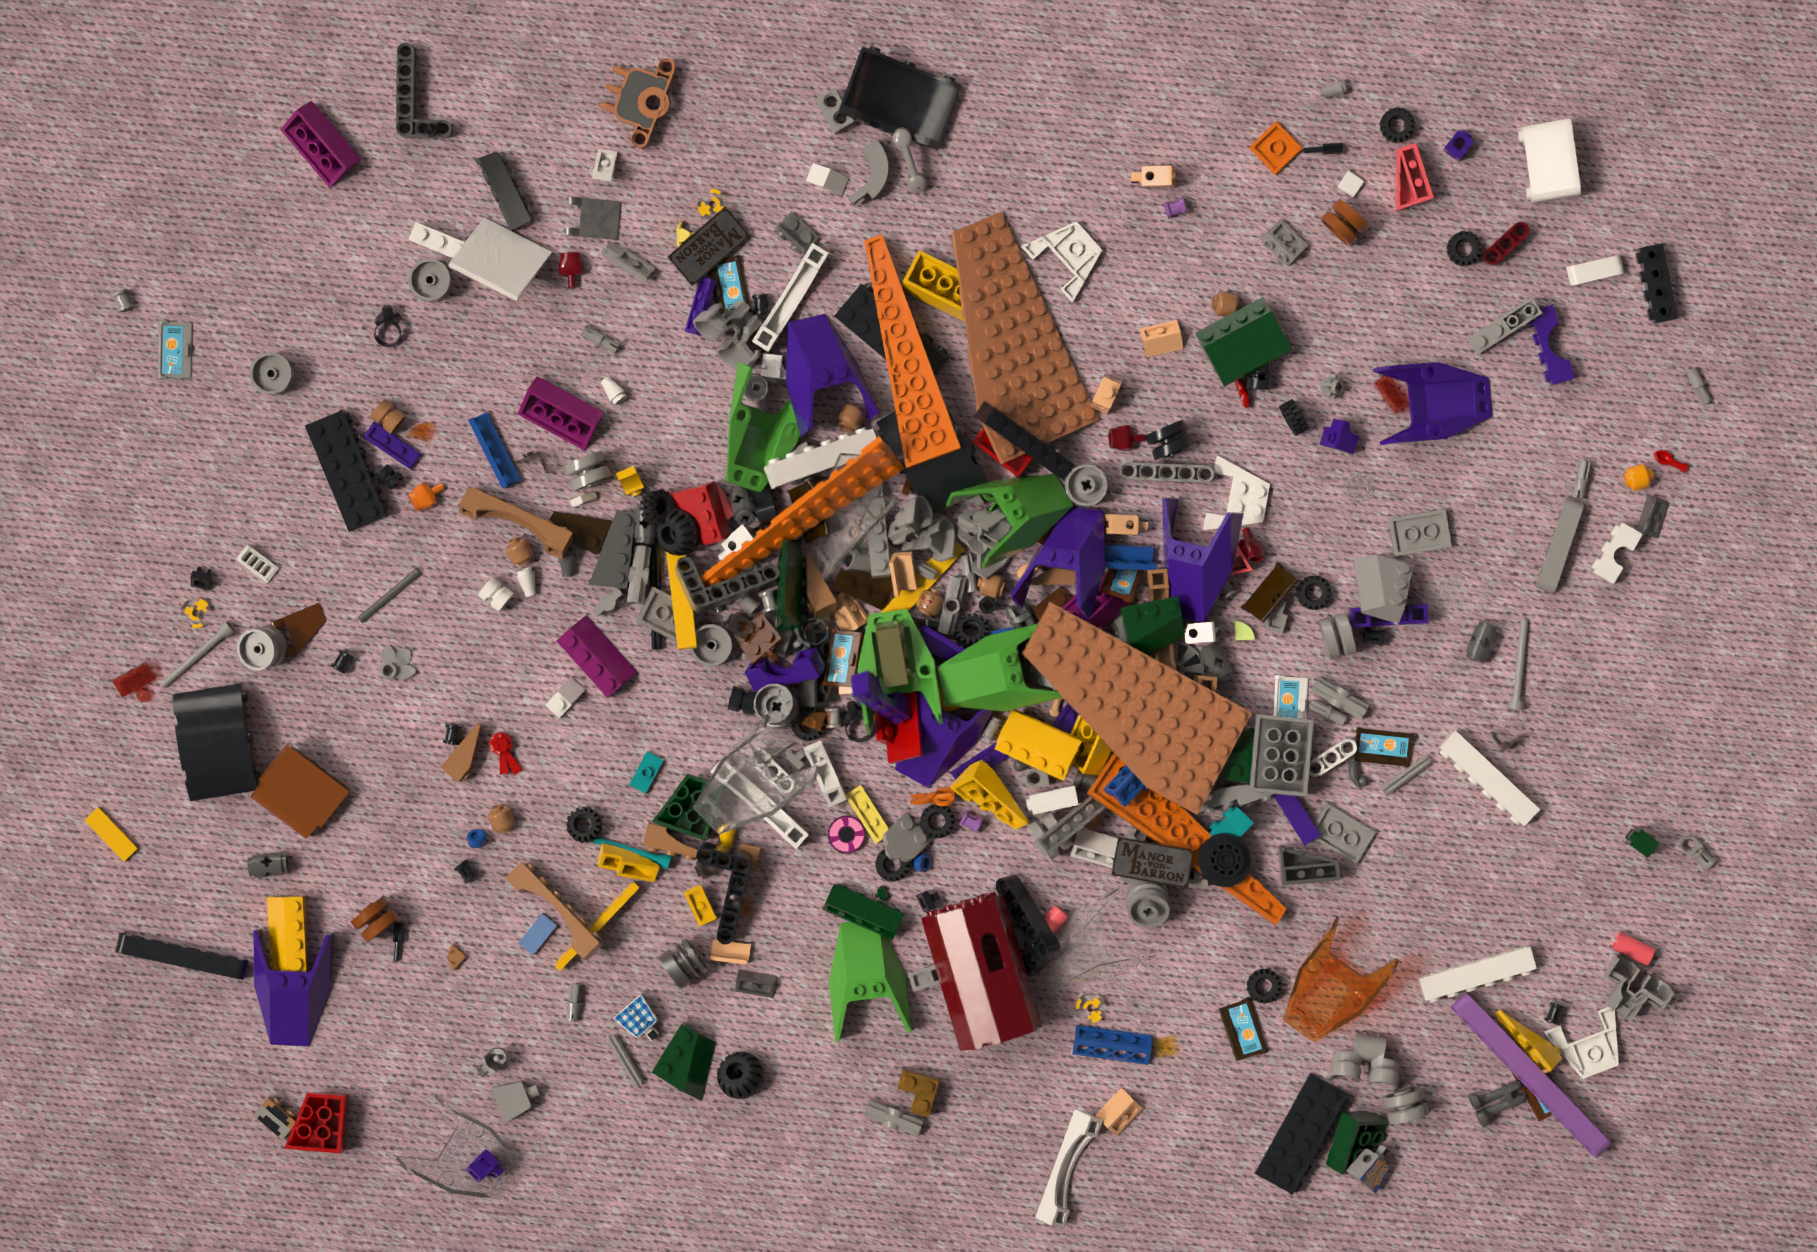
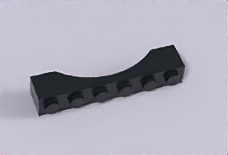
[974,401,1075,481]

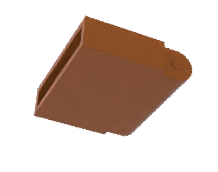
[251,743,349,839]

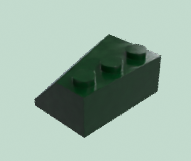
[1120,596,1184,656]
[1217,728,1255,783]
[651,774,727,841]
[651,1022,715,1101]
[1326,1111,1394,1175]

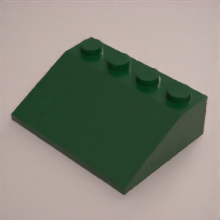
[1195,297,1292,387]
[776,540,806,631]

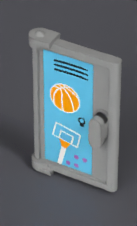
[157,320,193,379]

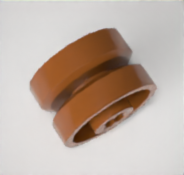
[1320,199,1369,247]
[351,896,400,943]

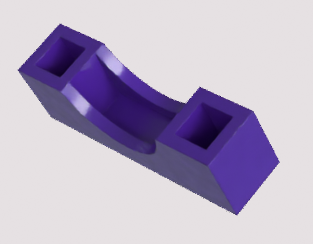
[1528,305,1575,386]
[1348,604,1428,628]
[745,648,825,691]
[851,670,911,724]

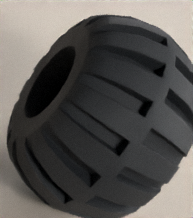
[656,508,700,556]
[717,1052,764,1099]

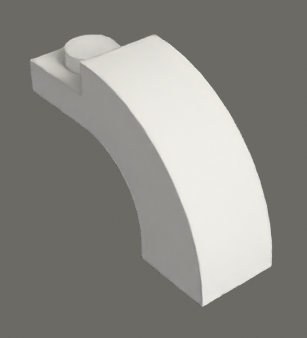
[803,740,847,807]

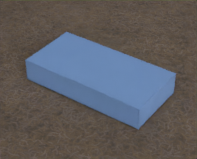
[518,913,557,955]

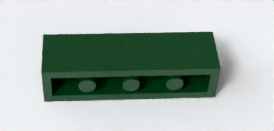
[822,884,904,940]

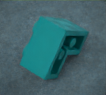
[1208,806,1254,848]

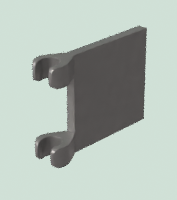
[566,197,620,240]

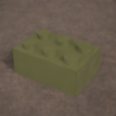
[875,620,911,687]

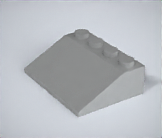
[1249,714,1314,797]

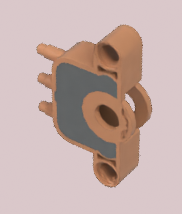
[599,58,676,149]

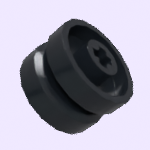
[1145,419,1193,461]

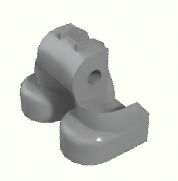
[693,300,762,369]
[887,495,956,562]
[957,509,1012,580]
[1604,953,1675,1021]
[1328,1032,1400,1092]

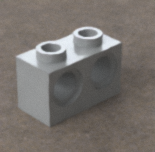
[815,88,854,134]

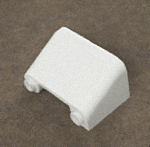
[1518,118,1581,204]

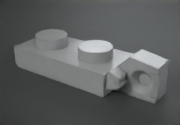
[602,243,656,283]

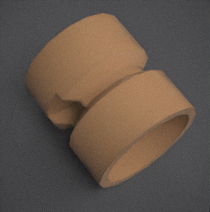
[370,398,406,434]

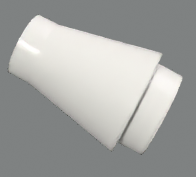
[601,376,627,406]
[516,567,536,597]

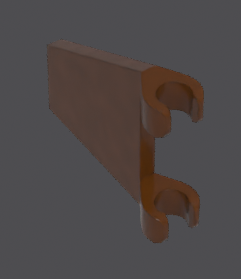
[271,603,326,657]

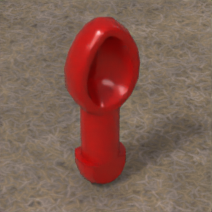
[1235,378,1250,408]
[1654,450,1689,473]

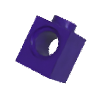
[1443,130,1474,161]

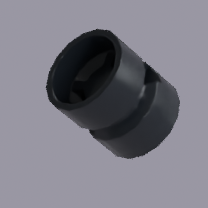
[1246,363,1272,390]
[727,686,757,716]

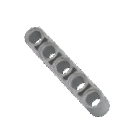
[1119,462,1214,483]
[1535,498,1584,593]

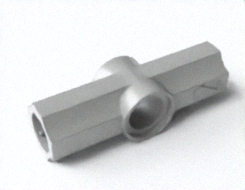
[627,545,651,605]
[937,575,967,635]
[1311,677,1369,720]
[864,1100,923,1136]

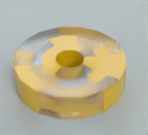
[697,189,728,220]
[181,598,212,628]
[1075,992,1106,1023]

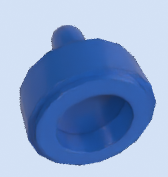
[467,829,487,848]
[912,853,931,873]

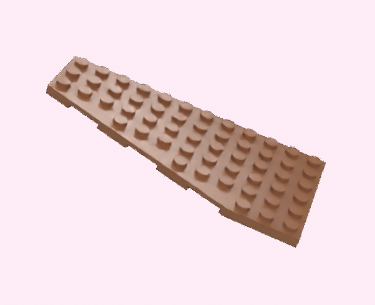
[951,211,1099,464]
[1022,602,1252,815]

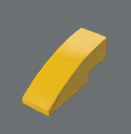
[597,843,659,882]

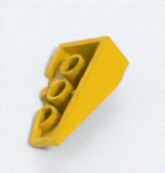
[950,760,1029,830]
[1494,1010,1563,1073]

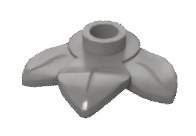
[380,646,416,680]

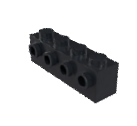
[1635,243,1678,324]

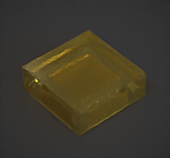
[1153,1035,1176,1058]

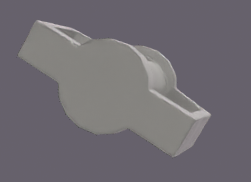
[592,588,624,617]

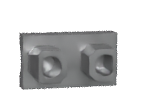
[476,1047,508,1077]

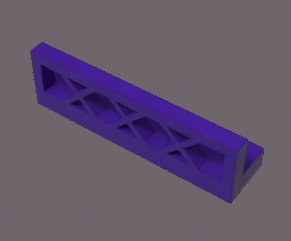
[919,625,965,661]

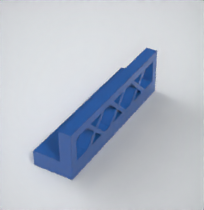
[468,412,521,489]
[1105,544,1157,570]
[1103,765,1145,807]
[1072,1025,1152,1065]

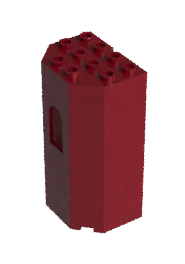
[921,892,1043,1051]

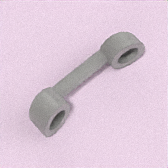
[893,127,927,193]

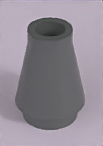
[559,548,577,577]

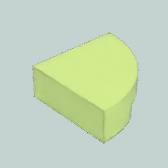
[1234,621,1255,640]

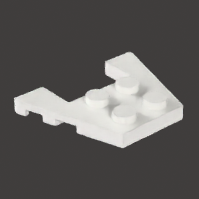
[1022,222,1102,303]
[1203,456,1270,530]
[1544,1007,1619,1079]

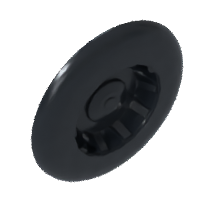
[1198,833,1251,887]

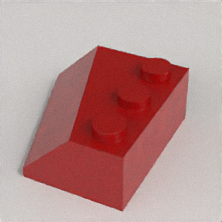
[668,481,731,545]
[284,1092,349,1154]

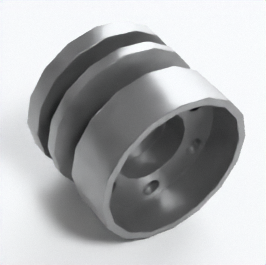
[754,683,800,730]
[659,938,708,989]

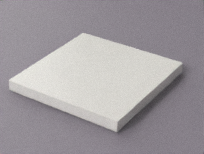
[449,218,552,301]

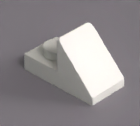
[592,149,617,181]
[545,677,585,718]

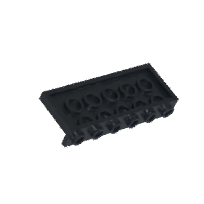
[834,283,949,375]
[305,409,389,532]
[1254,1073,1349,1195]

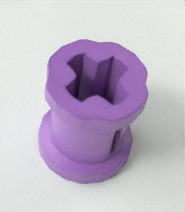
[1164,197,1187,219]
[959,810,983,833]

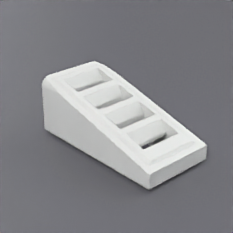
[236,545,279,583]

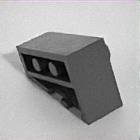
[1278,846,1341,886]

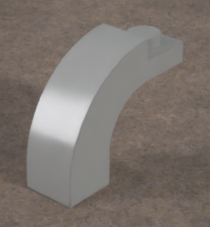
[848,139,889,205]

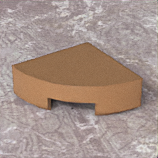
[448,944,467,970]

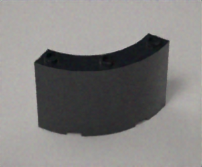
[838,46,961,151]
[876,403,988,514]
[173,683,261,801]

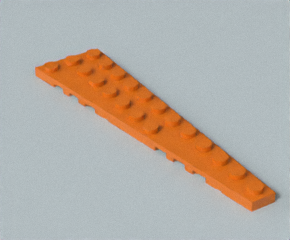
[864,234,961,469]
[700,436,905,587]
[1087,753,1286,925]

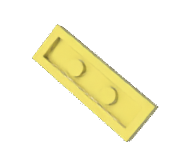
[845,785,889,844]

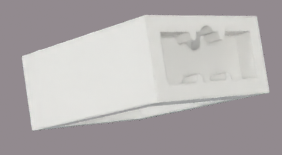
[1026,785,1079,815]

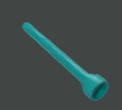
[589,836,672,870]

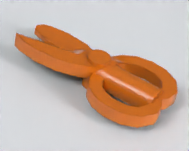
[910,787,955,806]

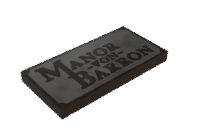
[667,207,750,286]
[1111,837,1194,888]

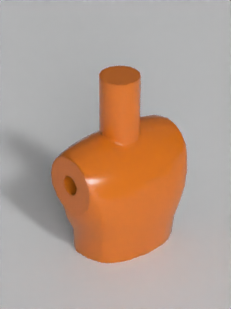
[408,482,445,512]

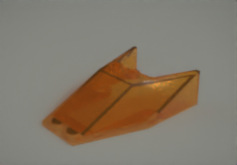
[1283,916,1400,1042]

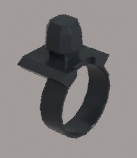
[374,305,402,347]
[791,618,829,652]
[842,701,872,742]

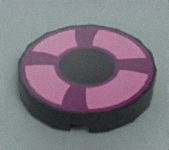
[828,815,866,853]

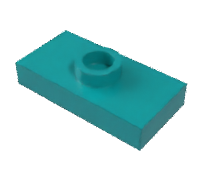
[629,751,664,794]

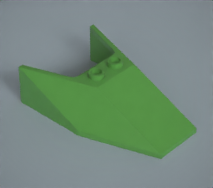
[726,362,816,493]
[946,474,1073,569]
[857,609,943,735]
[936,624,1063,712]
[829,922,912,1042]

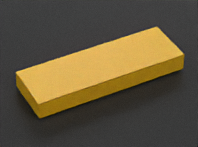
[84,807,138,862]

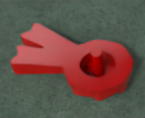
[489,732,523,775]

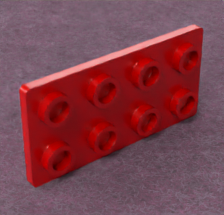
[874,691,923,764]

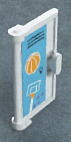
[1273,675,1309,719]

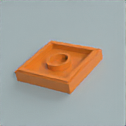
[1249,121,1303,175]

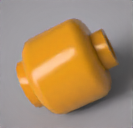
[1624,464,1654,491]

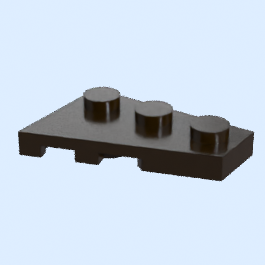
[550,511,612,555]
[832,569,893,611]

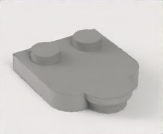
[883,812,932,862]

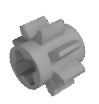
[1320,374,1344,399]
[807,613,830,629]

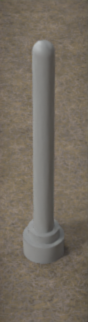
[1508,618,1528,710]
[161,621,235,688]

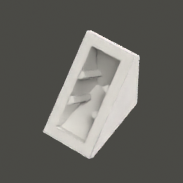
[806,163,849,196]

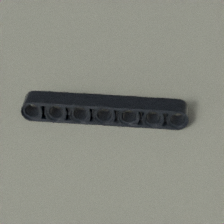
[115,933,248,980]

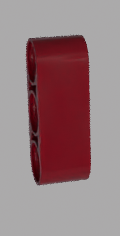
[1482,222,1530,266]

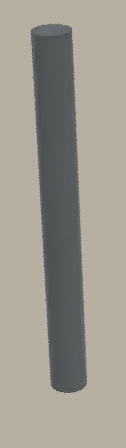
[357,568,421,623]

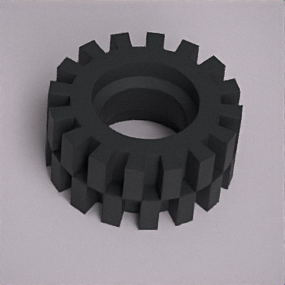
[1379,107,1415,143]
[1446,231,1482,266]
[1279,399,1309,436]
[640,489,676,525]
[1296,575,1332,610]
[954,613,989,649]
[791,707,826,741]
[920,804,955,839]
[566,807,602,844]
[875,849,910,882]
[1247,968,1282,1004]

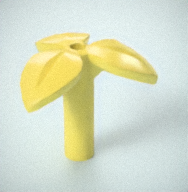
[676,220,695,247]

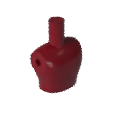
[559,252,584,288]
[1108,425,1145,451]
[1238,528,1265,563]

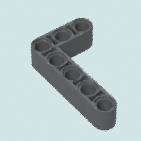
[396,42,453,139]
[675,556,780,613]

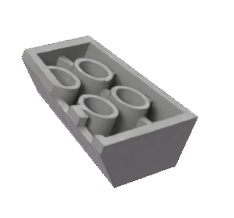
[1354,555,1414,623]

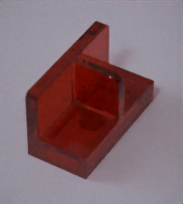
[1372,375,1409,415]

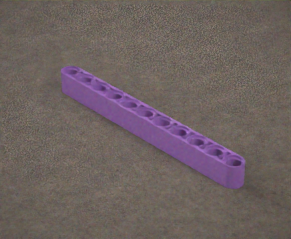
[1451,993,1611,1158]

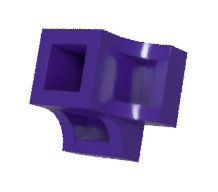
[1319,418,1359,455]
[465,1149,504,1183]

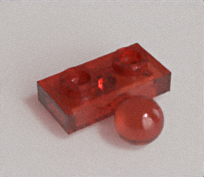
[112,661,156,703]

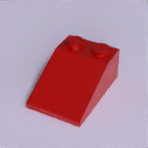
[972,428,1032,478]

